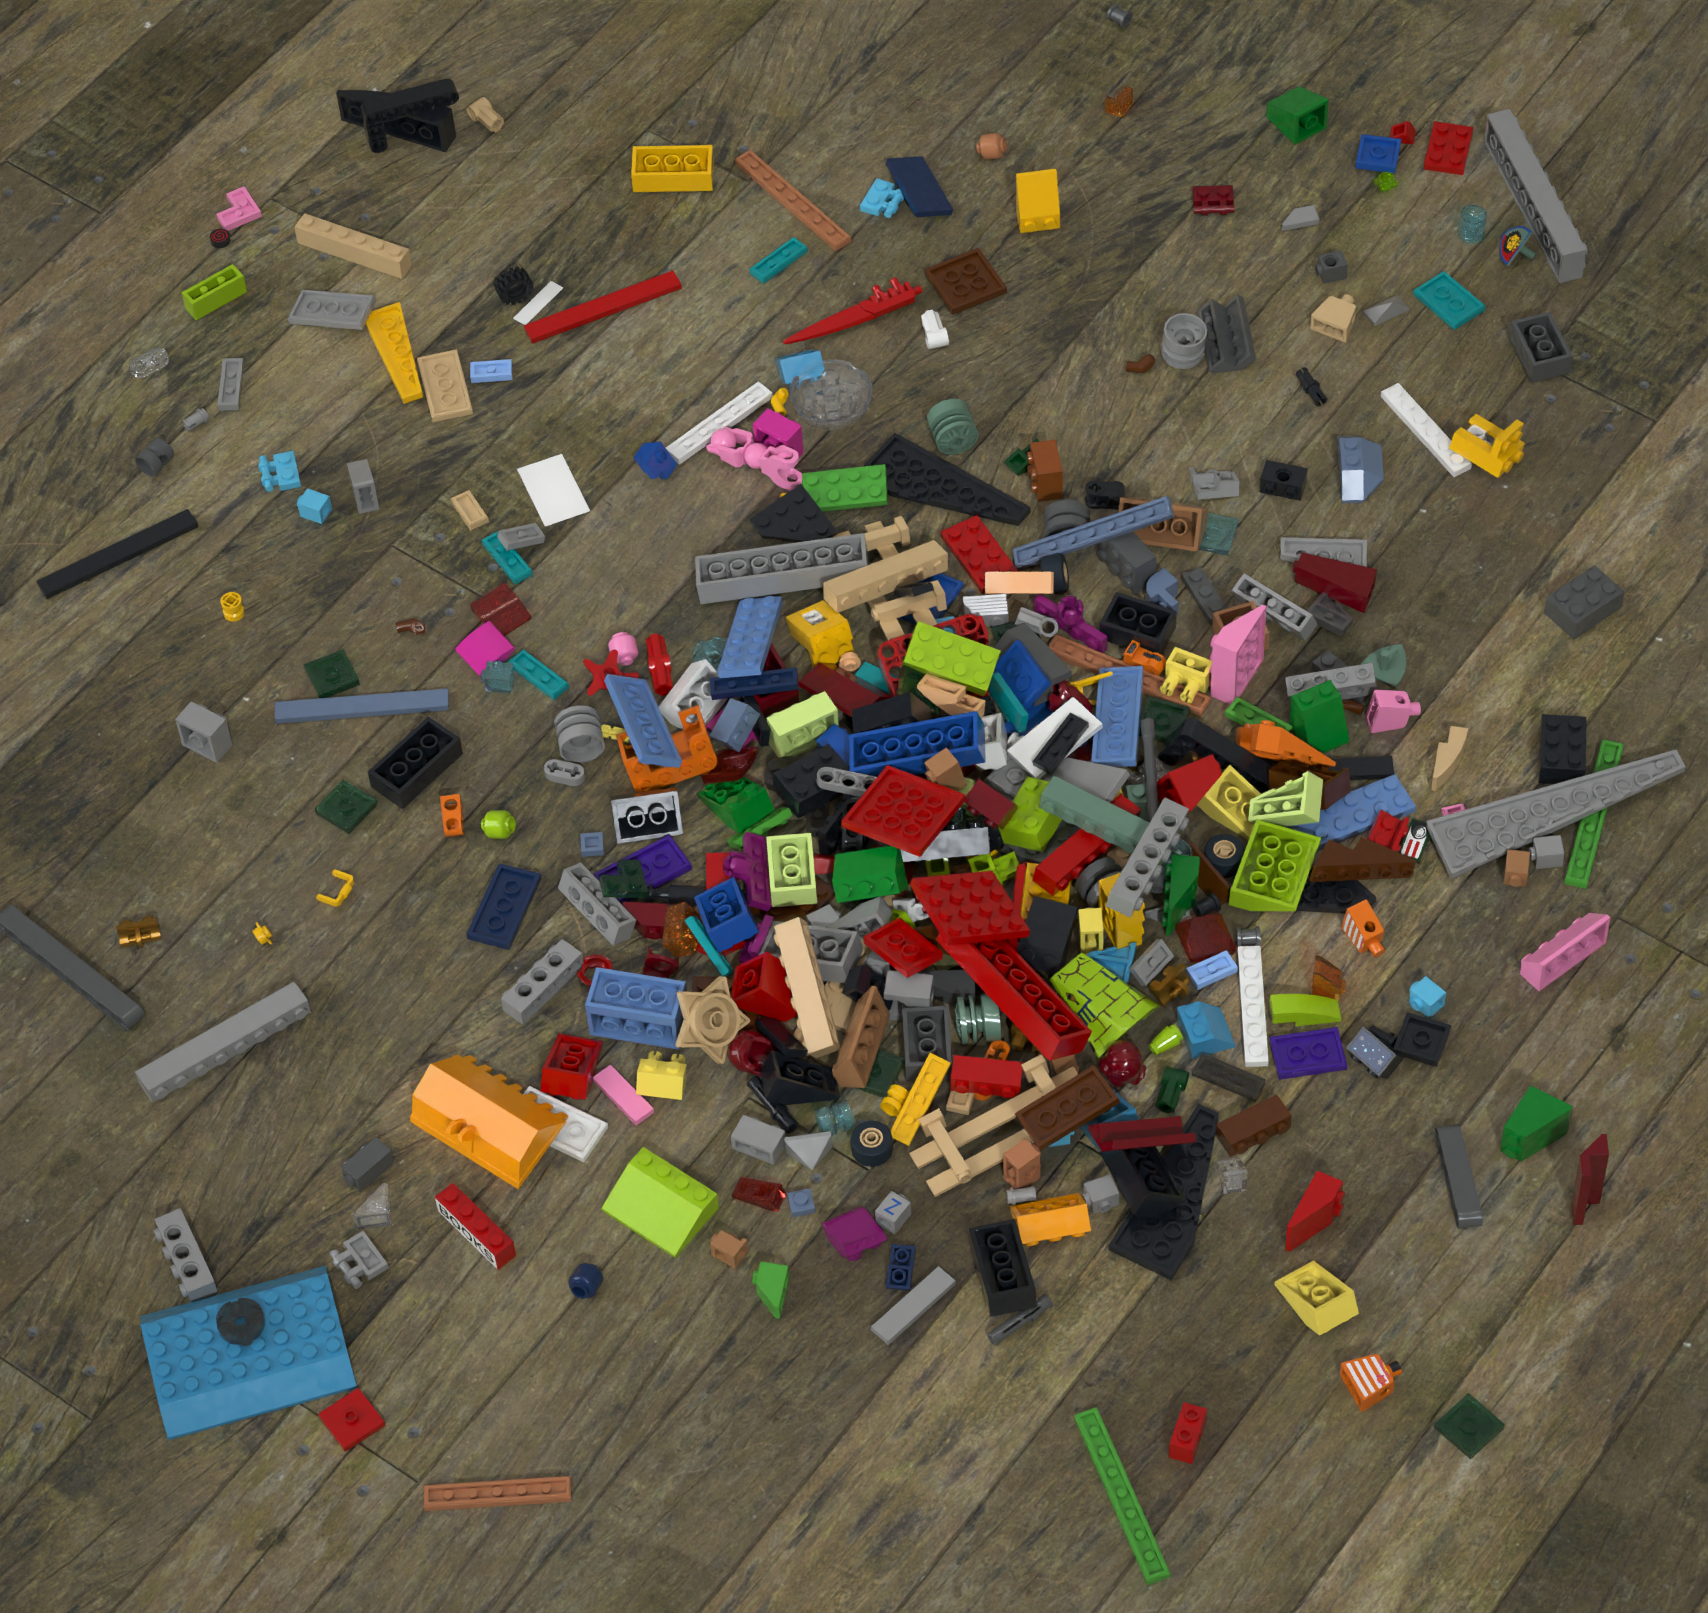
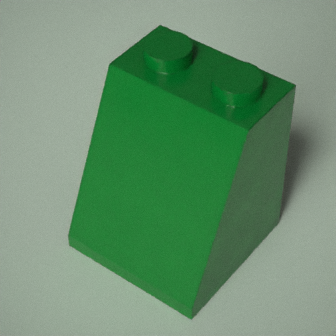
[1266,86,1329,145]
[1289,680,1350,754]
[1500,1085,1573,1162]

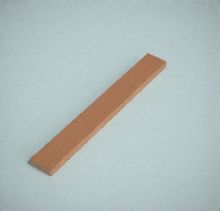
[735,150,851,251]
[1048,634,1211,717]

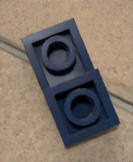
[886,1244,916,1291]

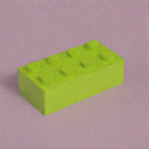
[901,621,1001,696]

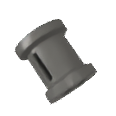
[1107,4,1133,28]
[1236,926,1261,947]

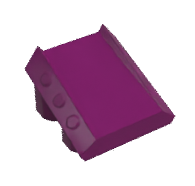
[821,1206,888,1261]

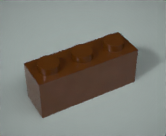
[1216,1095,1292,1157]

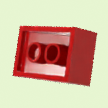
[540,1033,603,1100]
[1285,1171,1345,1252]

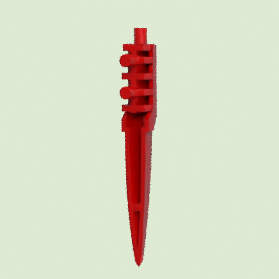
[782,277,922,344]

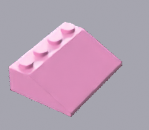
[1209,605,1267,705]

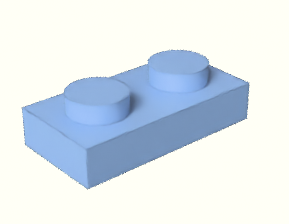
[470,359,512,383]
[1186,950,1238,990]

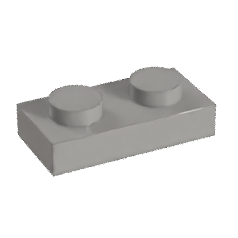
[497,523,545,551]
[1129,939,1174,986]

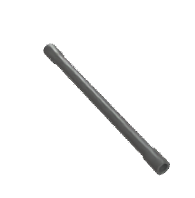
[1141,718,1165,893]

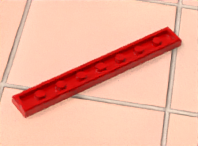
[524,271,682,344]

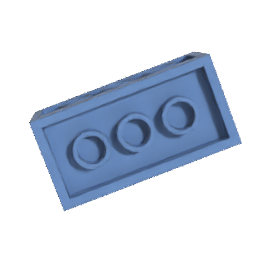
[585,967,687,1050]

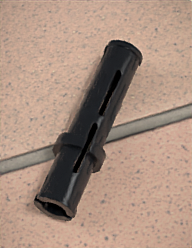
[747,1076,799,1133]

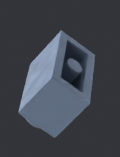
[709,698,760,752]

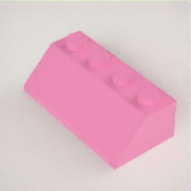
[1520,913,1610,991]

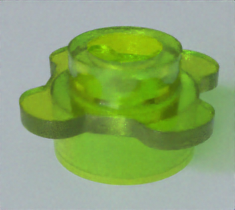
[1374,172,1398,192]

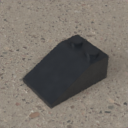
[1017,896,1078,974]
[760,1050,840,1105]

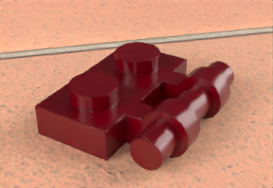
[1192,185,1235,216]

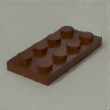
[1015,1065,1120,1151]

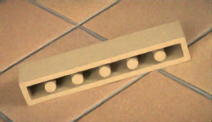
[294,213,412,279]
[823,540,948,613]
[774,917,840,1058]

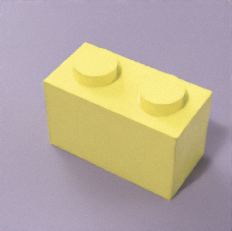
[1078,907,1103,955]

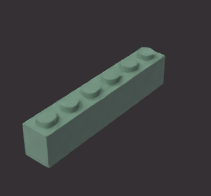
[1039,776,1149,853]

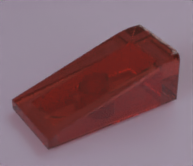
[731,1177,786,1212]

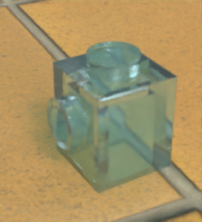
[481,661,515,694]

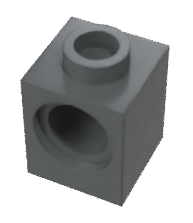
[1315,250,1348,284]

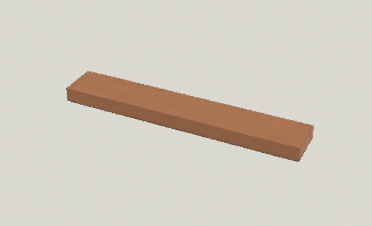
[424,1476,572,1511]

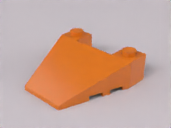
[1235,720,1336,768]

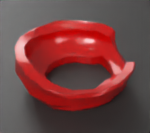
[577,954,612,987]

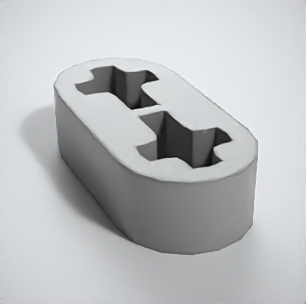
[544,759,585,786]

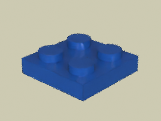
[1355,134,1401,173]

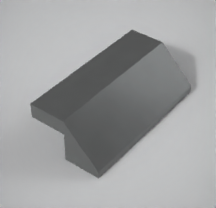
[1197,295,1256,373]
[994,623,1072,706]

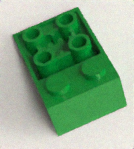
[697,771,775,833]
[1162,854,1200,936]

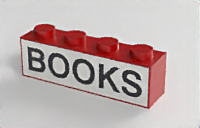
[435,1183,516,1270]

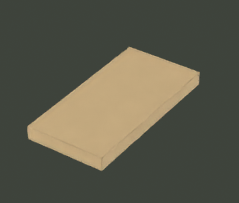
[417,349,473,422]

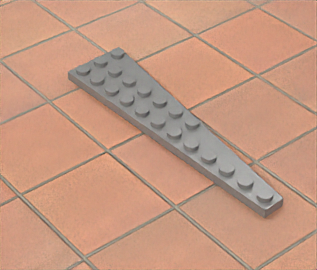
[1426,749,1685,879]

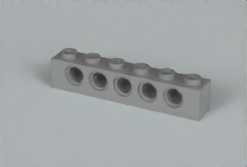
[1106,797,1190,918]

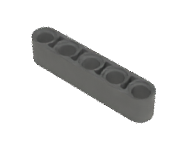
[1435,1124,1483,1229]

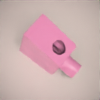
[1365,690,1421,733]

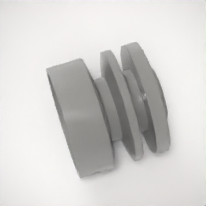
[1161,313,1207,369]
[554,705,605,763]

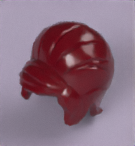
[728,1030,777,1076]
[1099,1040,1146,1088]

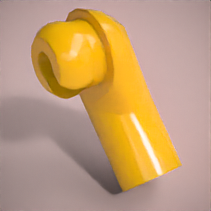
[771,388,789,416]

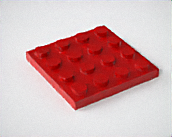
[841,765,965,857]
[910,871,1030,945]

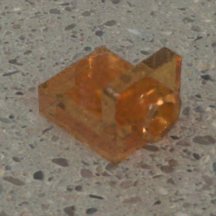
[1105,86,1133,118]

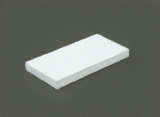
[1007,697,1103,779]
[523,1086,608,1162]

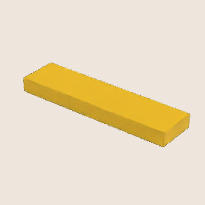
[890,1053,951,1147]

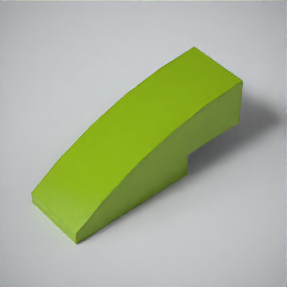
[1269,994,1341,1027]

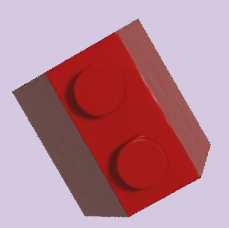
[1157,754,1222,813]
[731,951,798,1022]

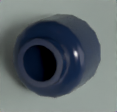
[568,1263,603,1299]

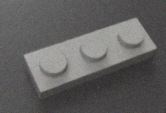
[217,358,244,411]

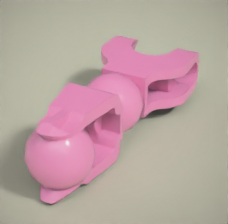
[706,427,802,491]

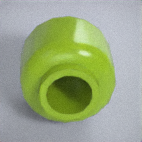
[481,810,516,839]

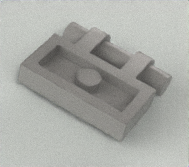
[330,1231,389,1289]

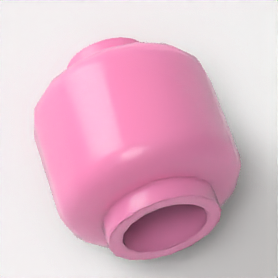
[608,632,639,666]

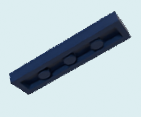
[710,667,799,700]

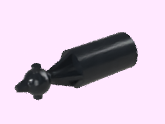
[639,885,706,906]

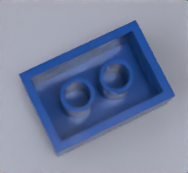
[694,877,759,952]

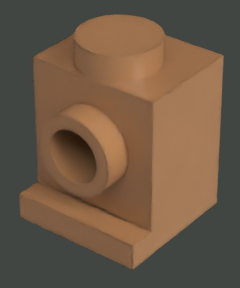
[710,1230,749,1269]

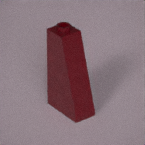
[1292,553,1377,613]

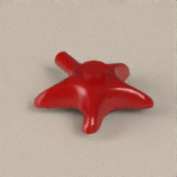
[583,649,639,696]

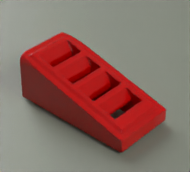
[813,853,835,875]

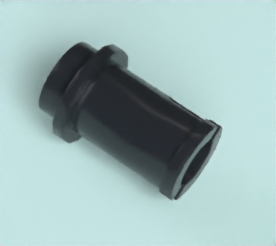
[1370,1025,1397,1048]

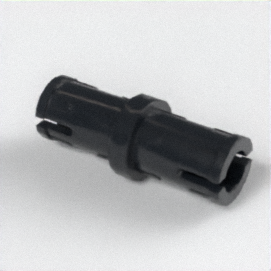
[1296,367,1328,406]

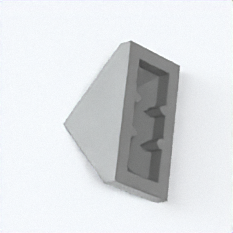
[1363,295,1409,326]
[784,1131,832,1170]

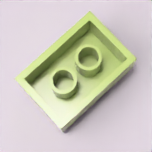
[767,691,839,762]
[766,833,817,907]

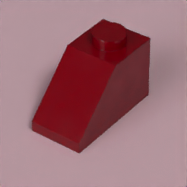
[622,902,669,940]

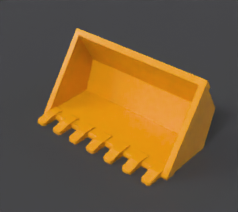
[410,1055,569,1190]

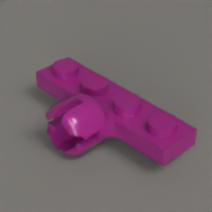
[1034,594,1107,653]
[723,832,772,911]

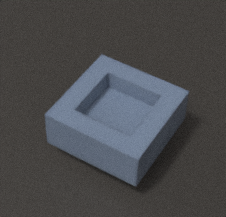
[580,832,604,857]
[787,1188,815,1218]

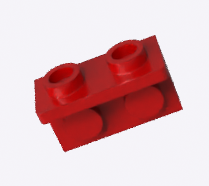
[1367,810,1409,853]

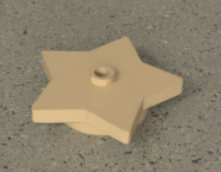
[675,976,750,1064]

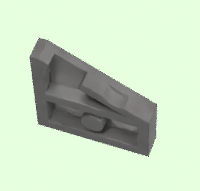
[1307,592,1353,637]

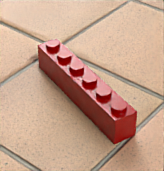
[1032,794,1142,896]

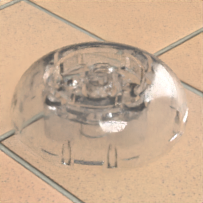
[790,359,873,430]

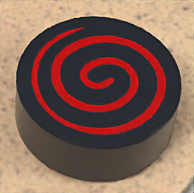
[210,229,231,248]

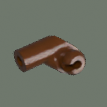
[1126,354,1155,373]
[395,618,427,635]
[1342,699,1365,715]

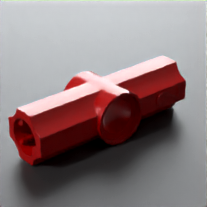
[646,633,673,696]

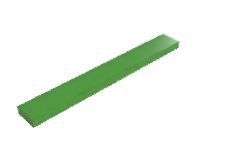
[1564,739,1624,889]
[1074,1407,1170,1585]

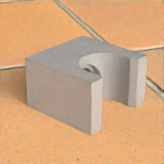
[884,971,934,1021]

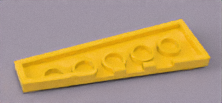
[365,302,423,404]

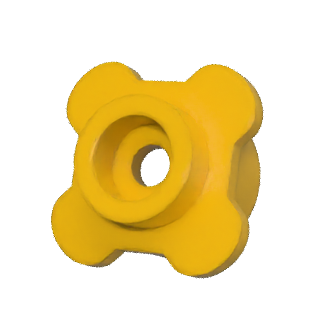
[252,922,273,945]

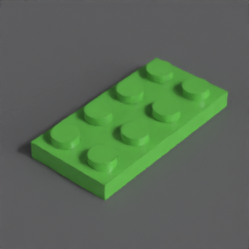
[802,464,888,512]

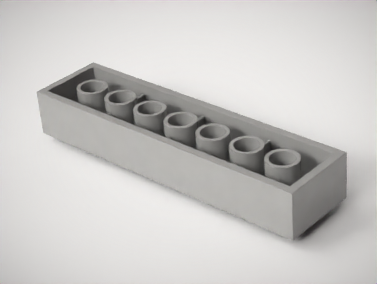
[695,533,869,604]

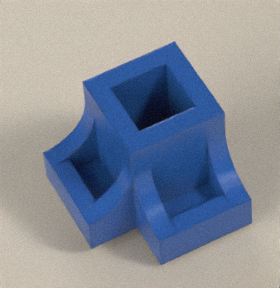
[633,442,677,479]

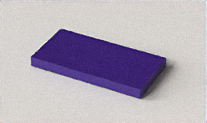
[593,834,692,905]

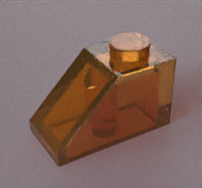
[1312,955,1346,1002]

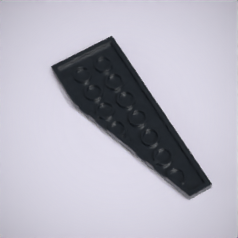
[862,433,1031,526]
[1108,1103,1219,1281]

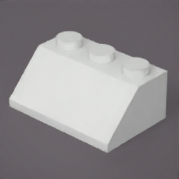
[659,659,727,730]
[976,713,1008,770]

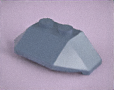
[1337,435,1384,503]

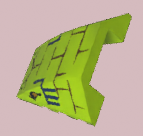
[1050,952,1160,1059]

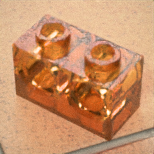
[662,902,701,958]

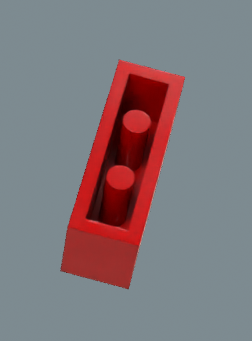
[950,1055,1023,1099]

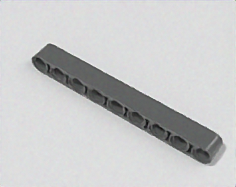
[0,904,145,1031]

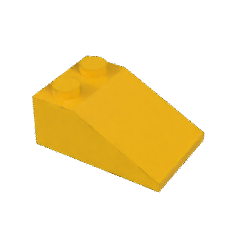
[1016,169,1060,233]

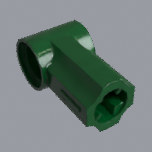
[1155,1066,1189,1113]

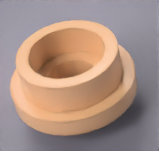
[839,652,861,672]

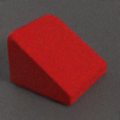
[1390,121,1416,144]

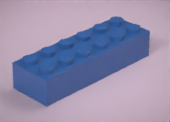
[849,711,986,777]

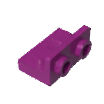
[739,915,774,963]

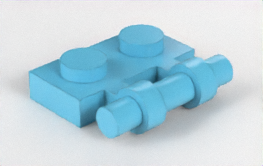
[860,178,905,218]
[258,451,301,492]

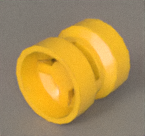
[220,592,245,622]
[880,1084,909,1117]

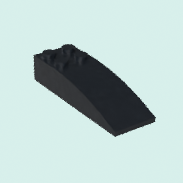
[336,90,456,153]

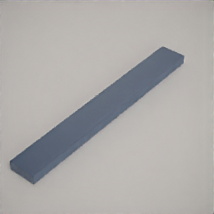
[1012,496,1174,570]
[275,689,449,724]

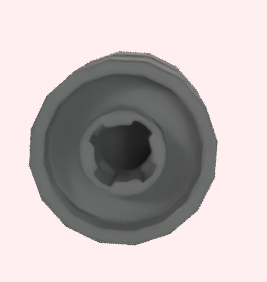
[134,438,174,477]

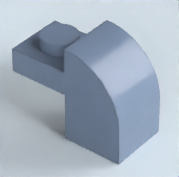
[1146,568,1179,617]

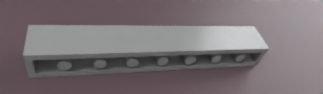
[135,982,311,1103]

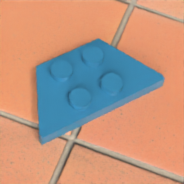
[1087,942,1137,983]

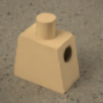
[1310,294,1356,343]

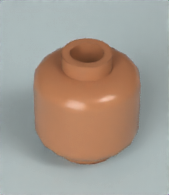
[976,133,1007,160]

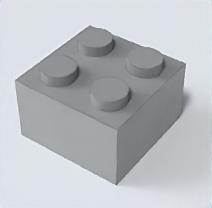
[175,701,233,763]

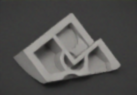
[1188,467,1240,500]

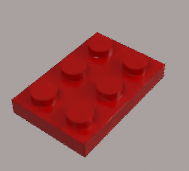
[1424,121,1474,175]
[864,918,943,978]

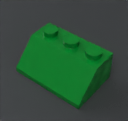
[832,845,909,903]

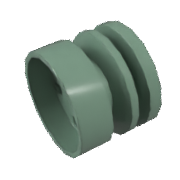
[927,399,979,455]
[955,994,1001,1045]

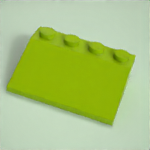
[1229,819,1321,912]
[601,1147,719,1258]

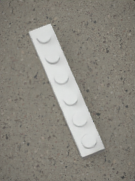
[666,381,773,465]
[1381,383,1472,477]
[1237,946,1269,1067]

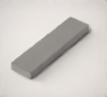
[871,1266,956,1345]

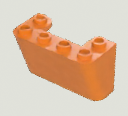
[616,705,717,792]

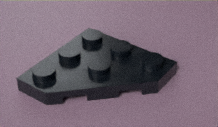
[749,484,838,543]
[1296,868,1376,914]

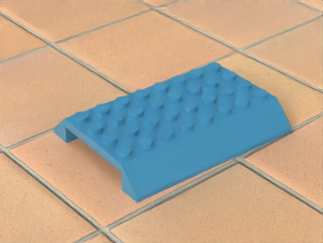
[140,1266,357,1440]

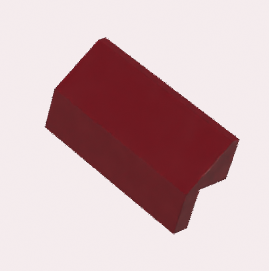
[798,663,892,717]
[1088,1116,1196,1152]
[1571,1134,1609,1225]

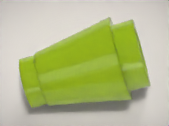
[1148,1024,1184,1056]

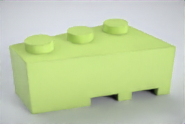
[1248,771,1323,827]

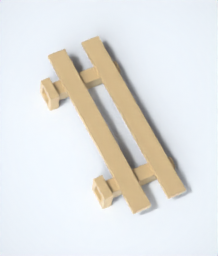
[834,516,947,641]
[909,1054,1078,1197]

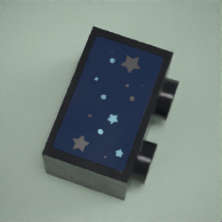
[1346,1026,1404,1079]

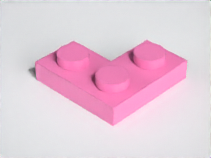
[216,186,262,231]

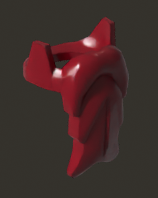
[1047,680,1093,715]
[642,947,679,979]

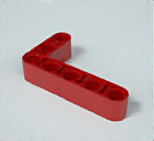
[876,614,980,697]

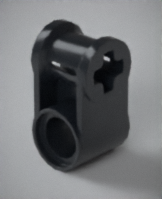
[1084,481,1125,510]

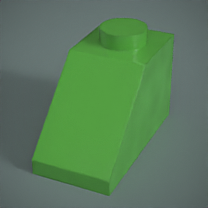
[752,1262,790,1319]

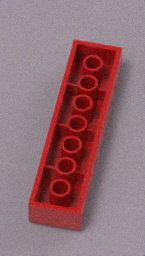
[936,933,1092,1061]

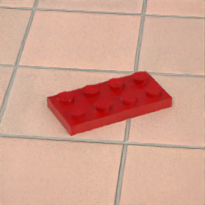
[940,515,1019,594]

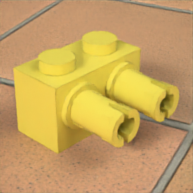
[1160,647,1212,704]
[636,1051,687,1100]

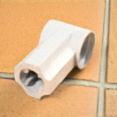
[921,310,949,349]

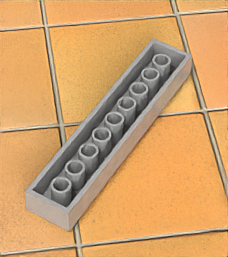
[1484,109,1587,283]

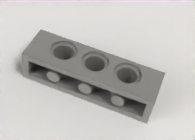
[1232,573,1318,641]
[1285,663,1377,707]
[558,863,636,946]
[501,939,584,1025]
[153,1208,218,1302]

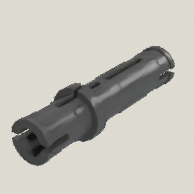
[987,1294,1053,1346]

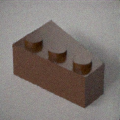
[1269,761,1350,810]

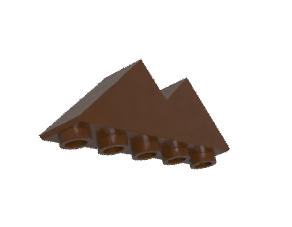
[1309,837,1416,882]

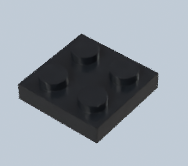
[1394,1012,1451,1067]

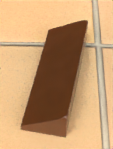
[1182,842,1231,905]

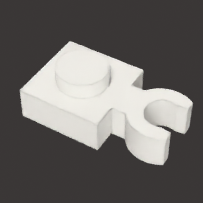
[892,898,929,922]

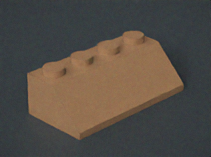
[1118,496,1209,551]
[832,986,890,1088]

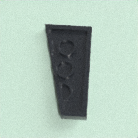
[818,781,865,856]

